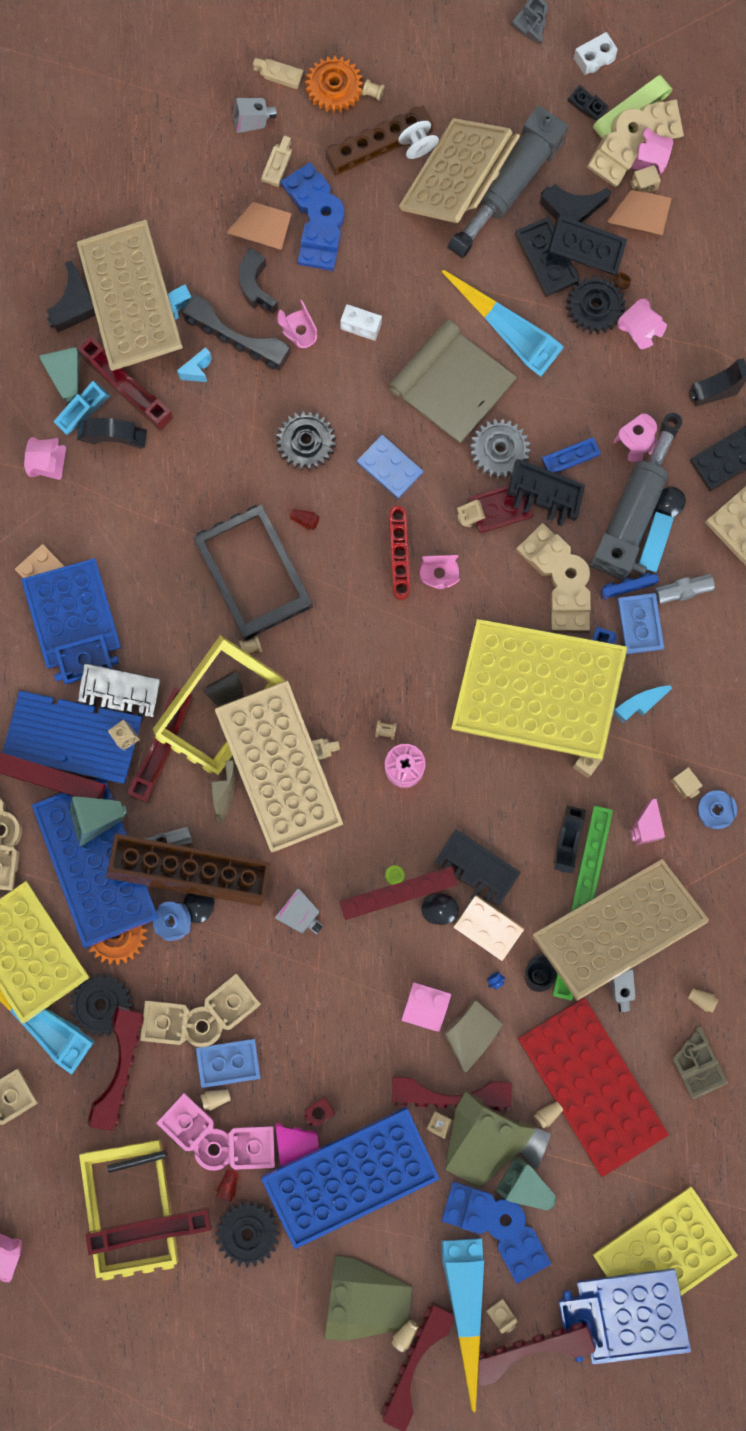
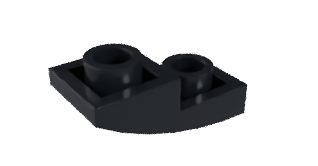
[567,85,609,121]

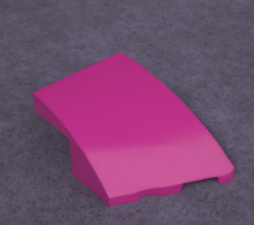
[276,1123,319,1166]

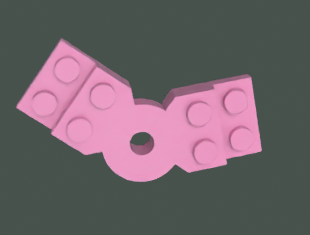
[156,1093,275,1171]

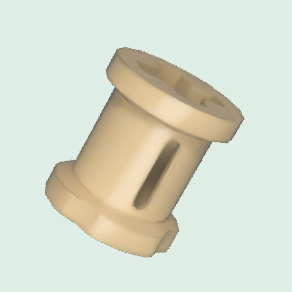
[362,79,385,101]
[239,636,262,654]
[375,720,397,740]

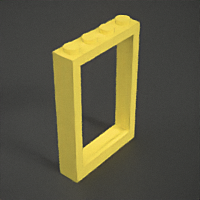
[153,635,285,775]
[79,1139,179,1280]

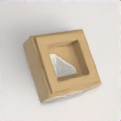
[427,1111,454,1139]

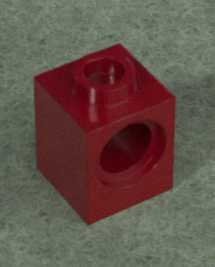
[304,1096,335,1128]

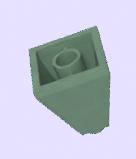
[39,347,81,403]
[69,796,127,846]
[495,1156,557,1211]

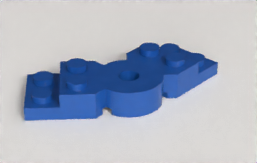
[280,162,344,271]
[441,1181,551,1284]

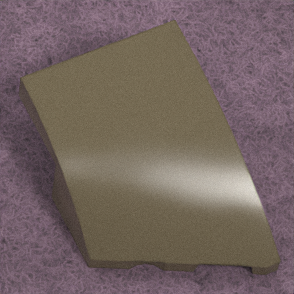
[211,760,236,823]
[444,1000,503,1072]
[673,1027,728,1100]

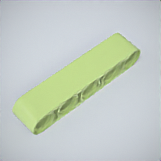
[593,75,673,139]

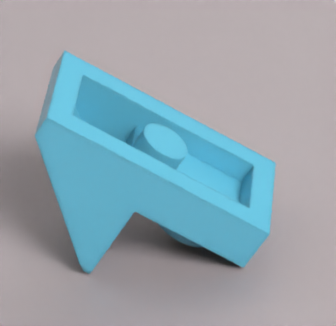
[177,347,212,382]

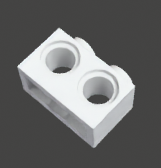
[574,32,618,75]
[340,304,382,341]

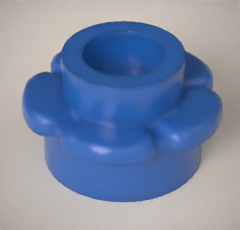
[487,972,505,989]

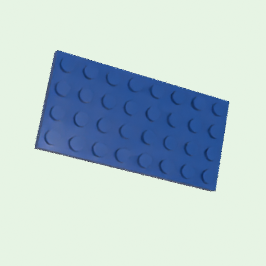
[32,778,159,948]
[261,1106,440,1249]

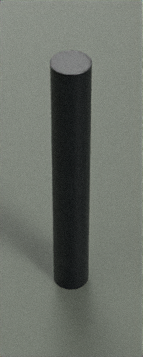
[107,1150,167,1173]

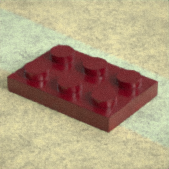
[468,485,534,534]

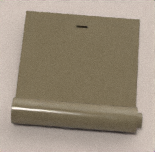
[389,319,517,444]

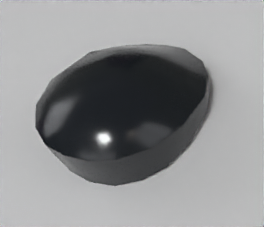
[653,487,686,518]
[183,893,215,923]
[421,894,459,925]
[524,955,557,992]

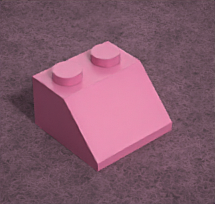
[630,799,665,845]
[401,982,451,1032]

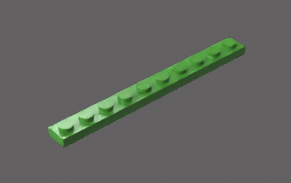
[552,806,613,1001]

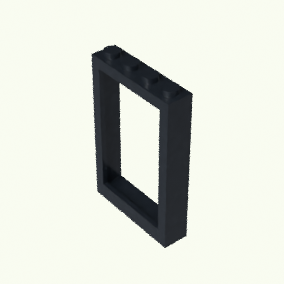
[194,505,313,641]

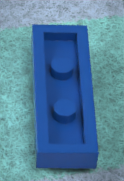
[541,437,601,474]
[600,573,659,600]

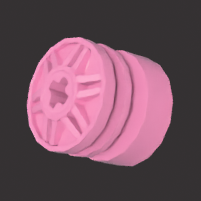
[384,744,426,788]

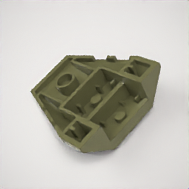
[445,1091,536,1188]
[325,1255,412,1341]

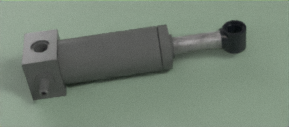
[447,105,569,259]
[590,413,682,581]

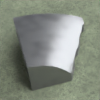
[510,0,548,44]
[512,1118,551,1169]

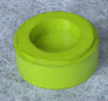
[385,865,405,885]

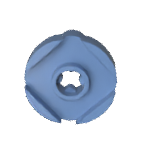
[697,790,737,829]
[152,901,191,941]

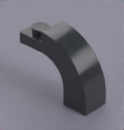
[239,248,278,314]
[77,418,147,449]
[553,805,586,874]

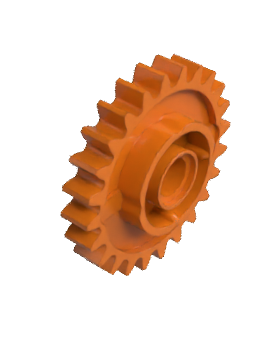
[305,55,363,114]
[89,924,148,965]

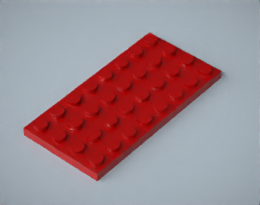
[517,997,669,1177]

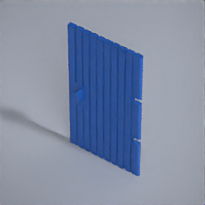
[2,690,142,784]

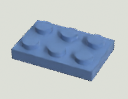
[357,435,423,499]
[617,593,664,655]
[196,1039,261,1088]

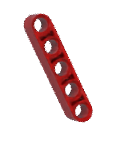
[389,506,410,600]

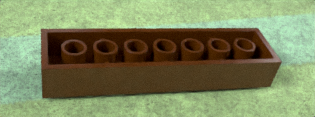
[106,834,270,906]

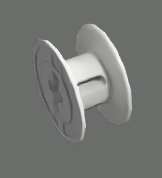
[398,121,439,159]

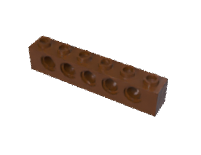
[326,105,434,176]

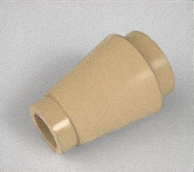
[688,988,719,1013]
[200,1089,231,1111]
[533,1101,563,1129]
[392,1320,419,1352]

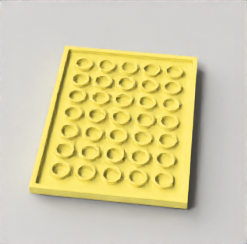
[451,619,628,760]

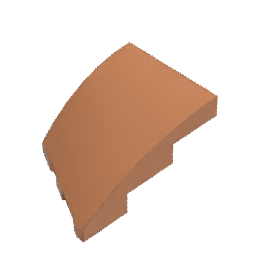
[606,190,672,235]
[227,202,292,250]

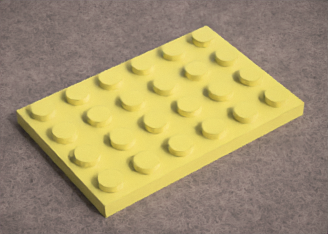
[0,881,90,1024]
[592,1186,738,1296]

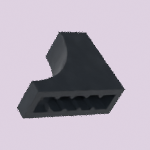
[540,184,611,223]
[47,260,96,333]
[689,358,746,407]

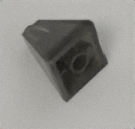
[202,670,245,707]

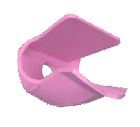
[631,127,673,176]
[618,299,667,349]
[277,300,317,348]
[614,414,657,462]
[24,437,66,480]
[419,555,460,589]
[0,1234,23,1282]

